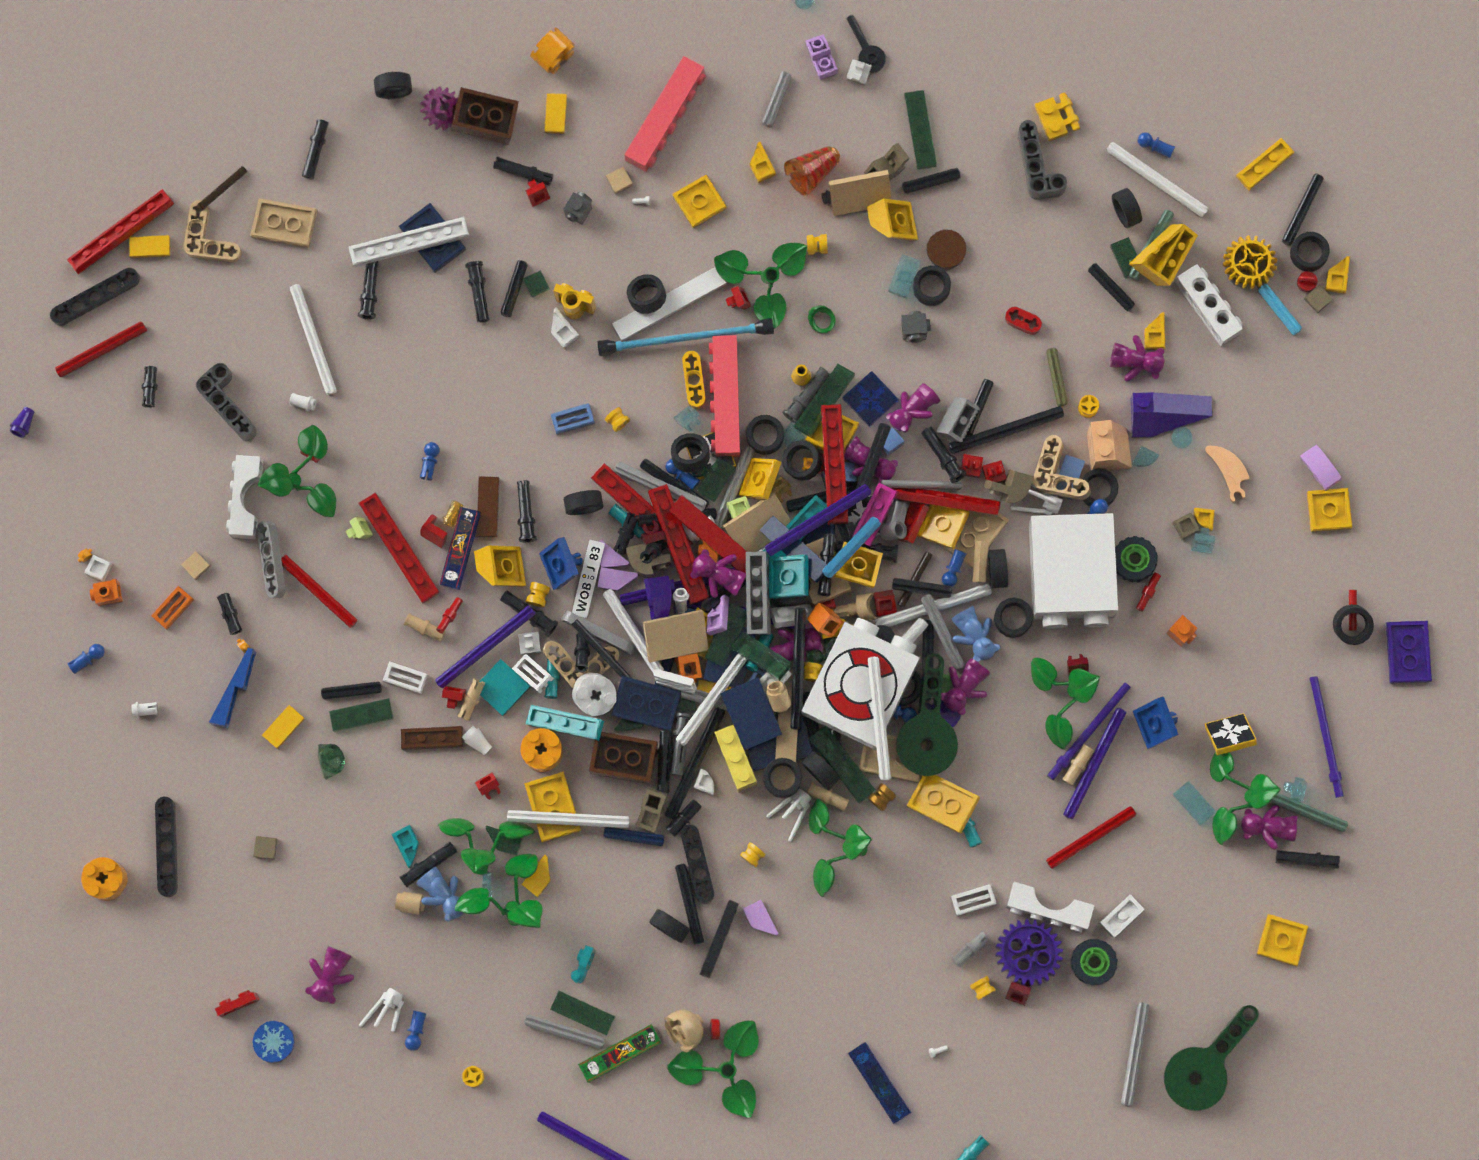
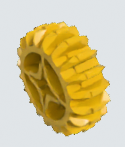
[1223,235,1277,289]

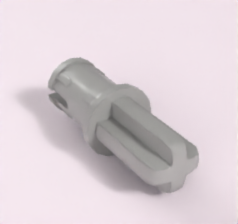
[953,931,990,967]

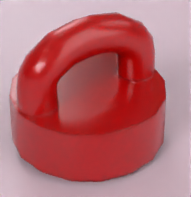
[1297,271,1318,292]

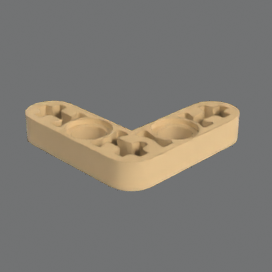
[184,200,242,262]
[1033,435,1091,500]
[543,641,619,688]

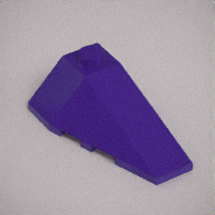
[1130,392,1212,438]
[644,576,675,620]

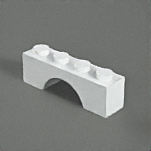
[226,455,263,539]
[1006,882,1094,933]

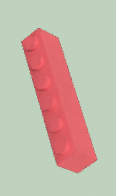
[625,56,706,172]
[709,335,740,457]

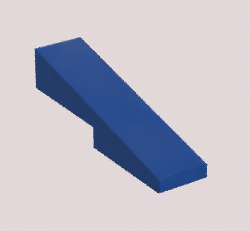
[209,648,256,729]

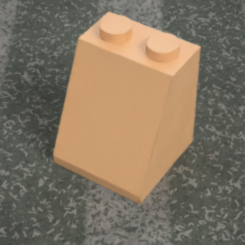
[1087,420,1132,471]

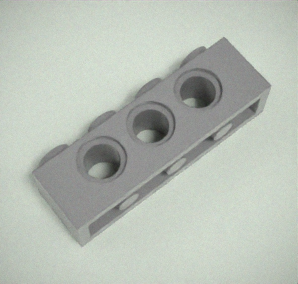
[746,551,771,635]

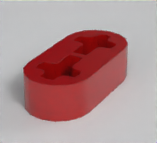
[1005,307,1042,335]

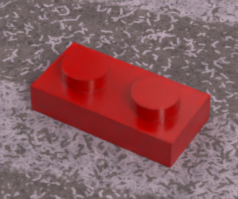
[898,502,929,544]
[215,990,260,1017]

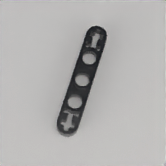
[50,268,140,326]
[155,796,178,897]

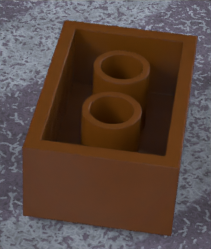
[450,87,519,145]
[589,732,658,785]

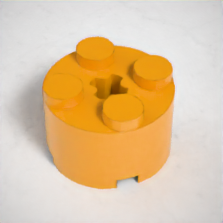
[530,27,574,75]
[520,728,563,772]
[81,857,128,901]

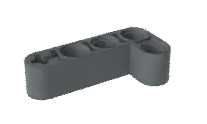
[1018,120,1067,200]
[196,363,257,441]

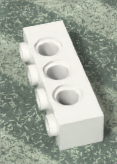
[1175,264,1243,347]

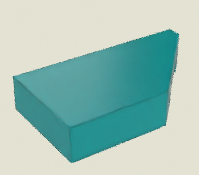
[392,825,420,868]

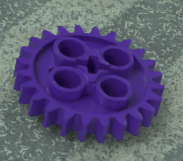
[995,919,1063,987]

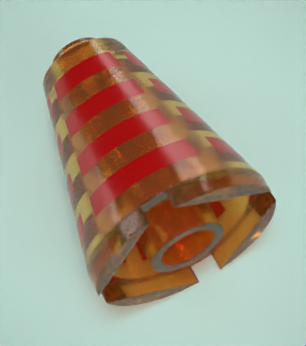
[784,146,840,196]

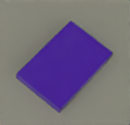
[1386,621,1432,684]

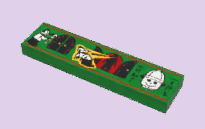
[578,1024,661,1083]

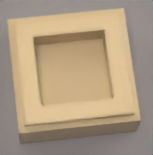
[606,167,633,194]
[181,551,210,580]

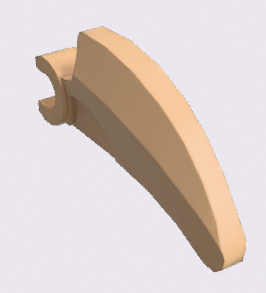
[1205,445,1249,503]

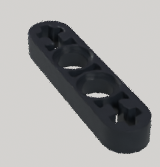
[681,824,714,904]
[700,900,739,978]

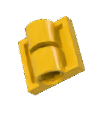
[553,283,596,320]

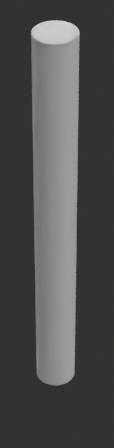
[881,480,962,490]

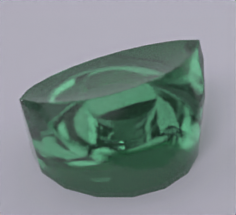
[318,744,345,780]

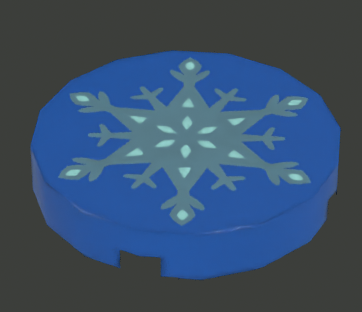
[252,1021,295,1063]

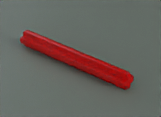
[55,322,147,377]
[281,555,357,628]
[1046,806,1136,869]

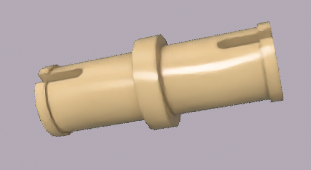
[404,613,446,642]
[457,678,485,721]
[1062,745,1095,786]
[807,782,849,811]

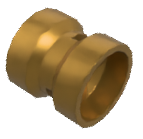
[868,783,896,812]

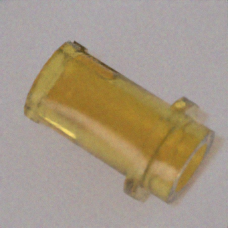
[442,500,464,527]

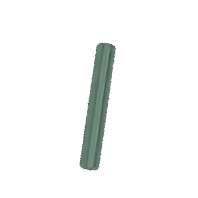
[1129,209,1174,281]
[1270,793,1348,832]

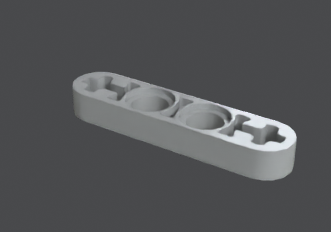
[257,521,286,598]
[561,611,636,655]

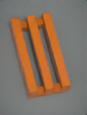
[151,586,194,630]

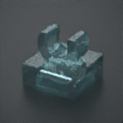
[673,406,700,432]
[1191,527,1215,553]
[1283,777,1308,803]

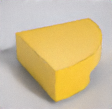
[1194,508,1215,531]

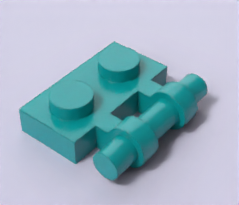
[571,945,596,984]

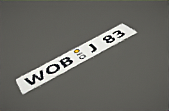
[572,540,605,618]

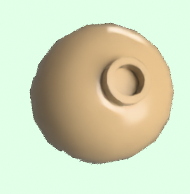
[664,1009,704,1052]

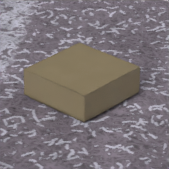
[1304,284,1333,314]
[1173,513,1200,540]
[253,836,277,859]

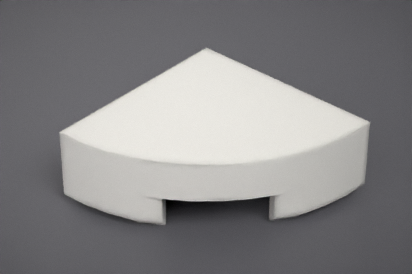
[694,769,714,795]

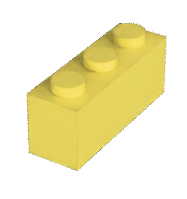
[714,725,757,792]

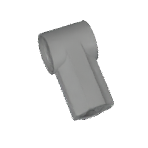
[880,500,908,542]

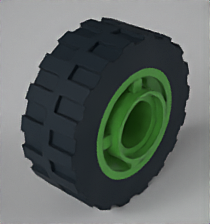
[1115,536,1158,583]
[1071,939,1118,985]

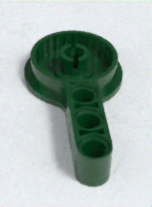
[896,654,958,776]
[1164,1005,1259,1111]

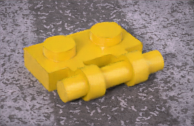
[1034,92,1080,141]

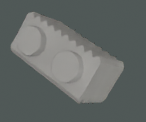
[936,397,980,442]

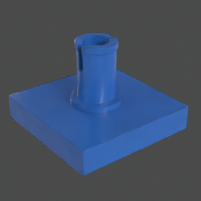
[539,537,583,590]
[1133,696,1179,749]

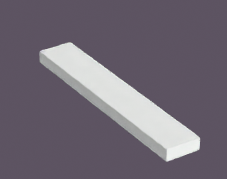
[348,217,470,267]
[612,267,726,342]

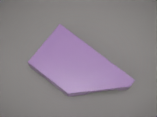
[599,540,630,568]
[598,567,638,591]
[706,595,729,636]
[743,900,778,936]

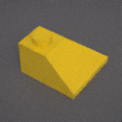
[867,199,918,241]
[835,542,883,588]
[474,545,526,587]

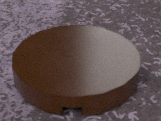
[927,229,966,269]

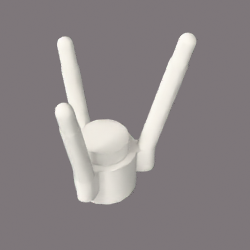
[1010,482,1063,515]
[766,789,811,842]
[359,988,404,1032]

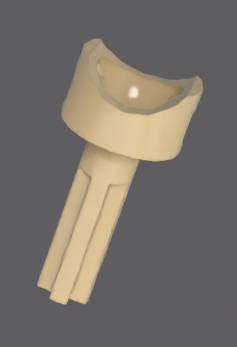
[832,592,877,621]

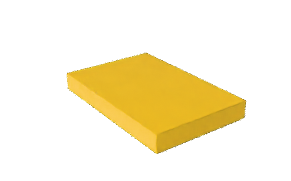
[524,771,581,843]
[906,775,980,834]

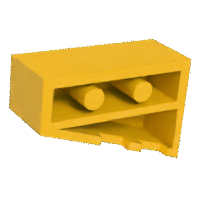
[1129,224,1198,286]

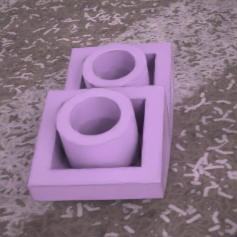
[805,34,838,80]
[1300,444,1342,491]

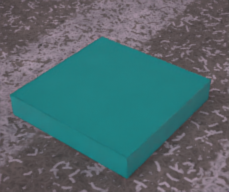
[769,554,809,599]
[479,659,531,716]

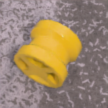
[1078,395,1099,418]
[605,407,630,432]
[803,662,823,682]
[740,842,766,868]
[970,976,996,1000]
[462,1066,484,1087]

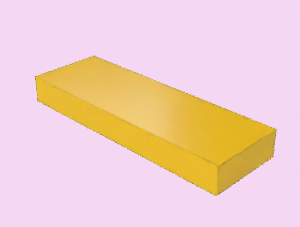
[1236,138,1294,191]

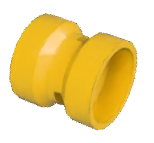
[807,234,828,255]
[525,582,550,608]

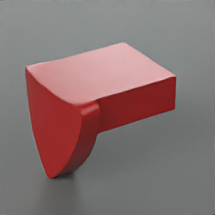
[420,514,448,548]

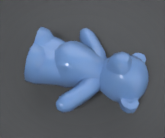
[952,606,1000,662]
[416,867,464,922]

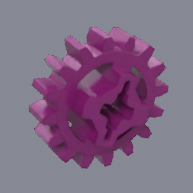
[420,86,458,131]

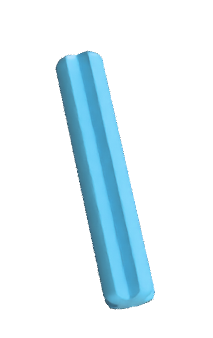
[1258,284,1302,335]

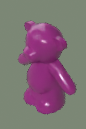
[1110,335,1165,382]
[886,383,940,433]
[844,436,898,483]
[690,549,746,598]
[767,623,824,667]
[941,658,991,715]
[1241,805,1297,850]
[305,946,354,1004]

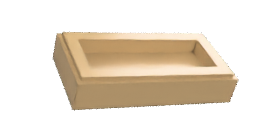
[972,541,989,582]

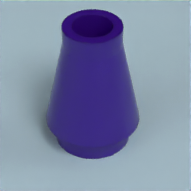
[10,407,35,438]

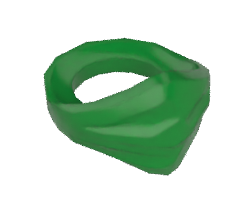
[808,305,836,333]

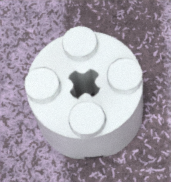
[572,673,617,716]

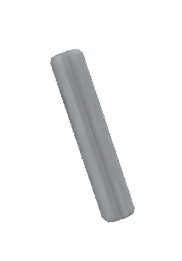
[762,71,791,127]

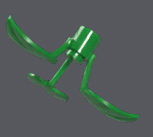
[714,243,807,329]
[258,425,336,518]
[1031,657,1100,749]
[1210,752,1281,845]
[808,799,872,897]
[438,818,535,875]
[455,854,543,928]
[667,1021,759,1118]

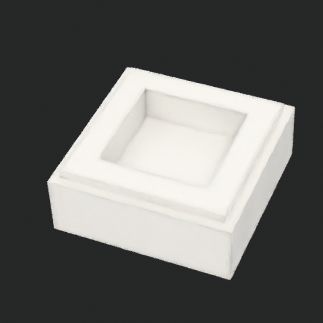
[84,555,112,582]

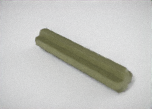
[1046,348,1068,406]

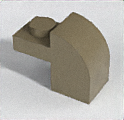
[864,143,910,181]
[984,470,1034,503]
[626,543,672,578]
[636,788,668,833]

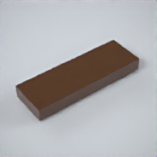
[476,476,500,537]
[401,726,463,750]

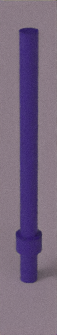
[1310,676,1344,798]
[1047,682,1131,781]

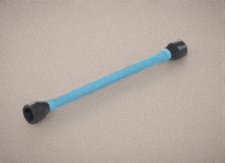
[597,318,774,357]

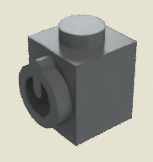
[564,192,593,225]
[901,311,931,343]

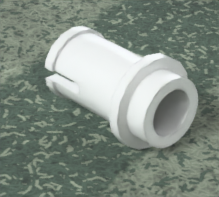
[289,393,316,412]
[673,588,689,614]
[132,702,158,718]

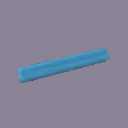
[822,517,881,578]

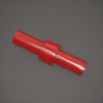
[1136,572,1161,612]
[1348,590,1359,631]
[436,597,463,634]

